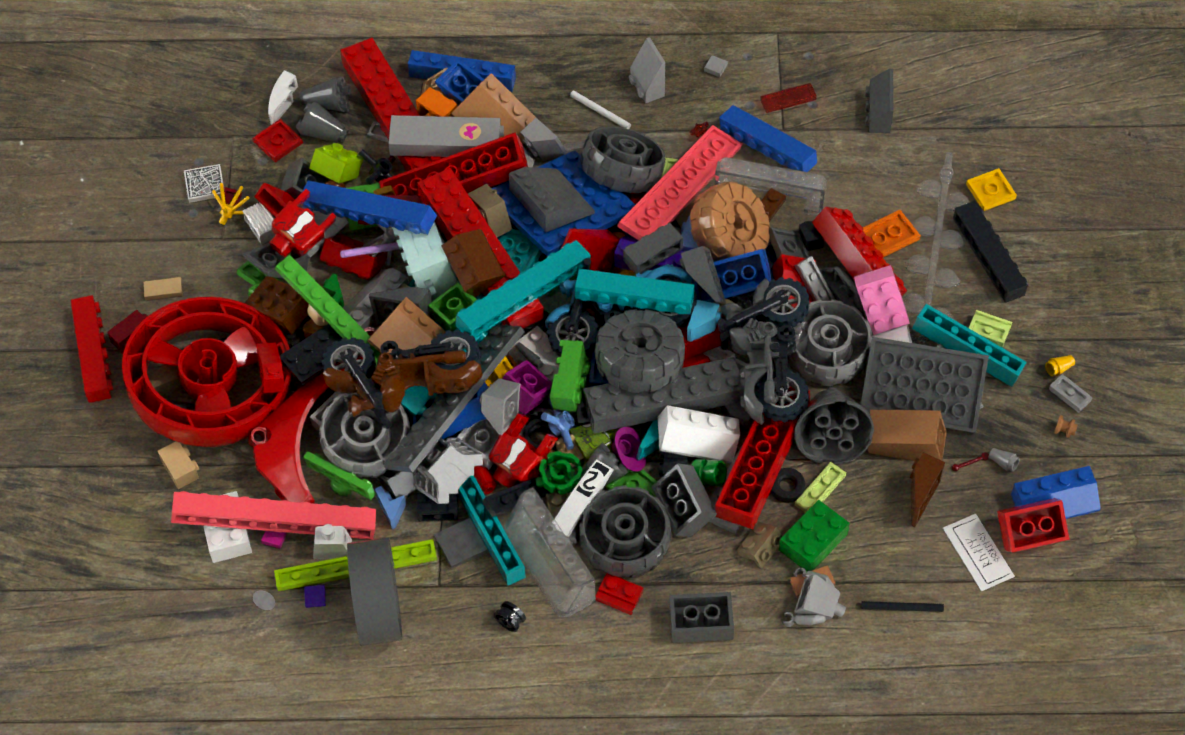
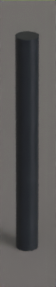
[861,601,944,612]

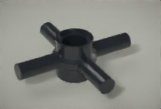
[358,149,396,185]

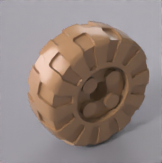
[690,182,770,262]

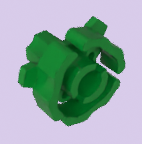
[535,451,583,495]

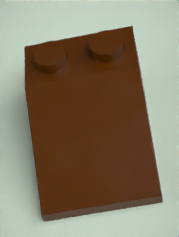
[910,452,945,527]

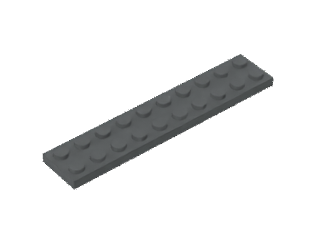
[384,325,525,473]

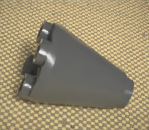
[300,76,351,112]
[296,101,349,143]
[582,442,628,486]

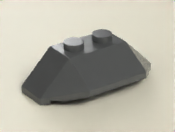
[819,267,865,318]

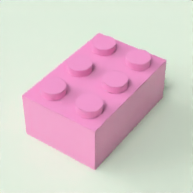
[854,265,910,335]

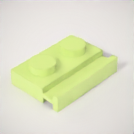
[969,310,1012,347]

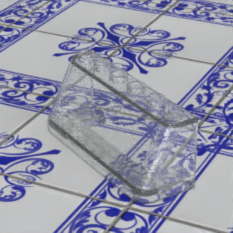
[715,157,828,216]
[504,487,596,617]

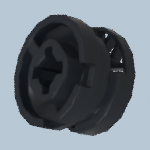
[494,601,526,632]

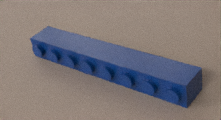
[302,180,437,235]

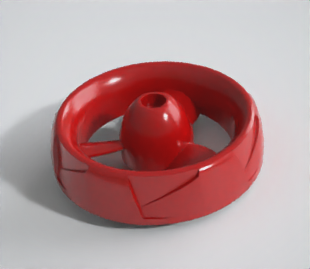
[122,297,291,447]

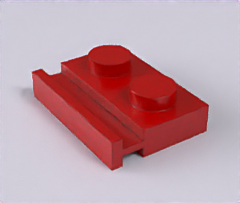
[595,573,644,615]

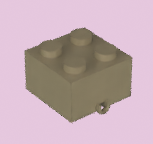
[468,184,512,237]

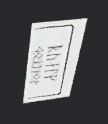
[943,514,1015,591]

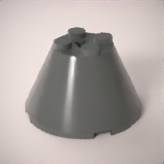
[795,387,874,464]

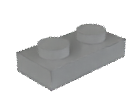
[1049,374,1092,413]

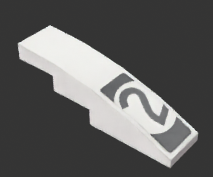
[551,459,614,537]

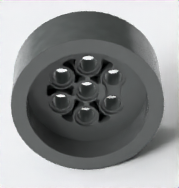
[347,537,402,646]

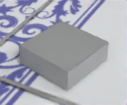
[704,55,728,77]

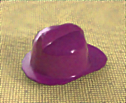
[611,427,646,472]

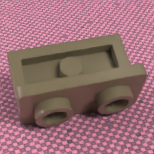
[736,522,782,568]

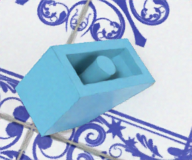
[687,300,722,342]

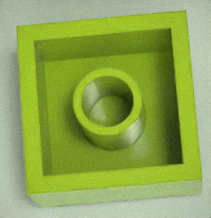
[309,143,364,183]

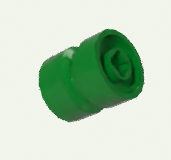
[692,459,727,486]

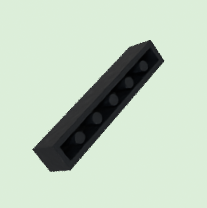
[953,201,1028,303]

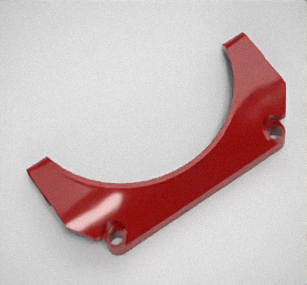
[248,327,376,504]

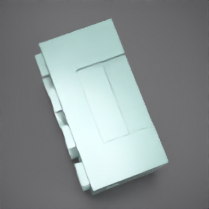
[392,221,458,302]

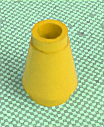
[1045,355,1075,377]

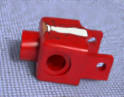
[269,189,337,257]
[488,413,558,488]

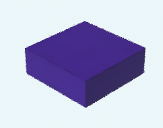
[304,585,326,608]

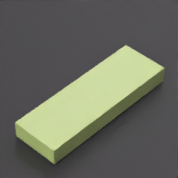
[795,462,846,513]

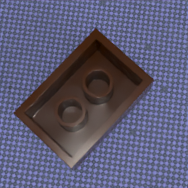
[245,276,309,335]

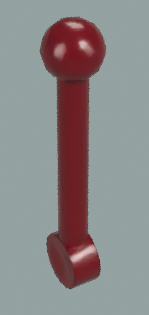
[952,452,989,472]

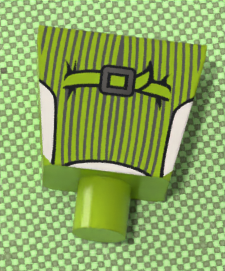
[570,424,617,464]

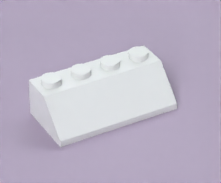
[658,405,740,464]

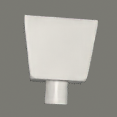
[313,524,352,559]

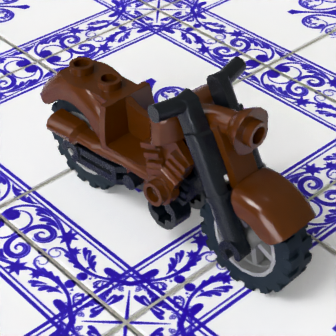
[322,330,483,429]

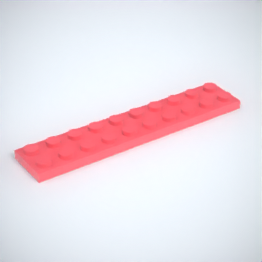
[618,125,742,240]

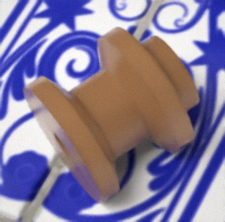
[1054,415,1078,438]

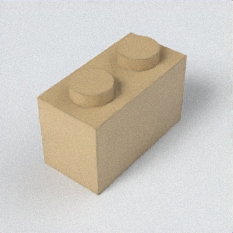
[157,441,200,489]

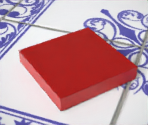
[252,119,303,163]

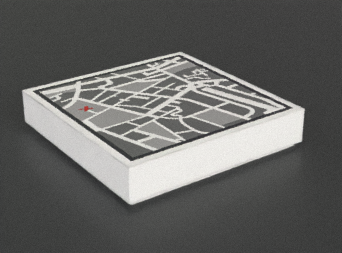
[184,164,224,203]

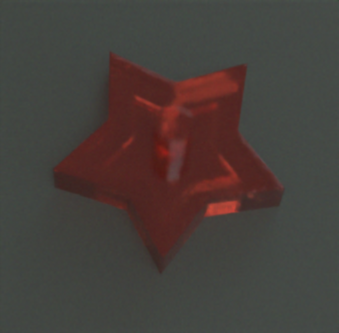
[689,122,709,138]

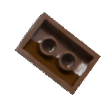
[441,229,506,297]

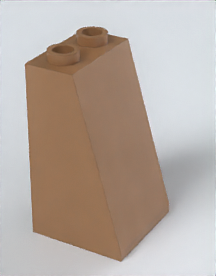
[867,410,947,461]

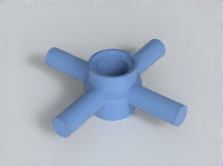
[541,399,579,450]

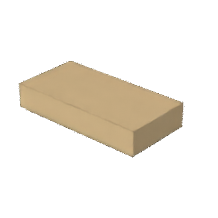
[144,277,183,301]

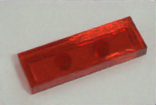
[760,83,817,113]

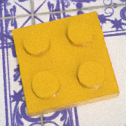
[966,168,1017,212]

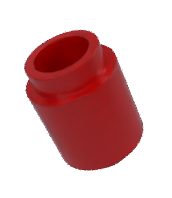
[474,465,496,494]

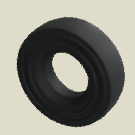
[771,468,805,503]

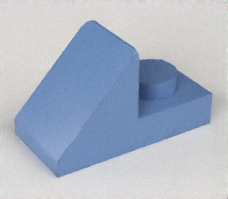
[375,486,406,529]

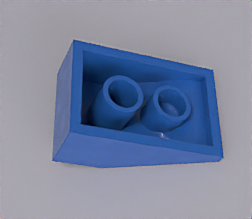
[435,59,484,107]

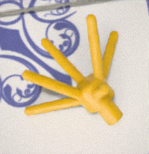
[212,183,249,225]

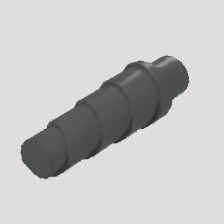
[515,342,544,369]

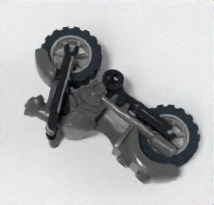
[718,277,810,425]

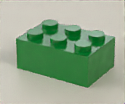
[779,499,850,572]

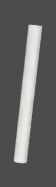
[570,90,631,129]

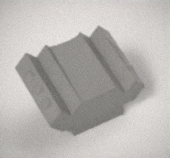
[414,437,483,504]

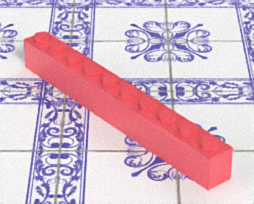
[171,491,376,540]

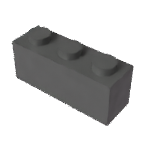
[623,223,683,275]

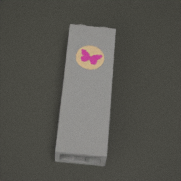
[389,115,504,157]

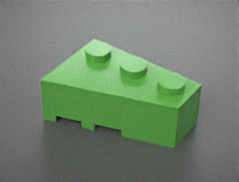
[550,340,591,412]

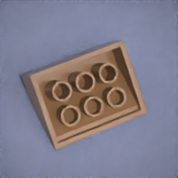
[450,73,536,145]
[367,297,446,353]

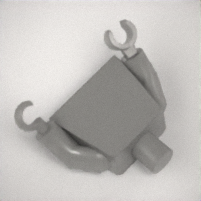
[783,568,846,627]

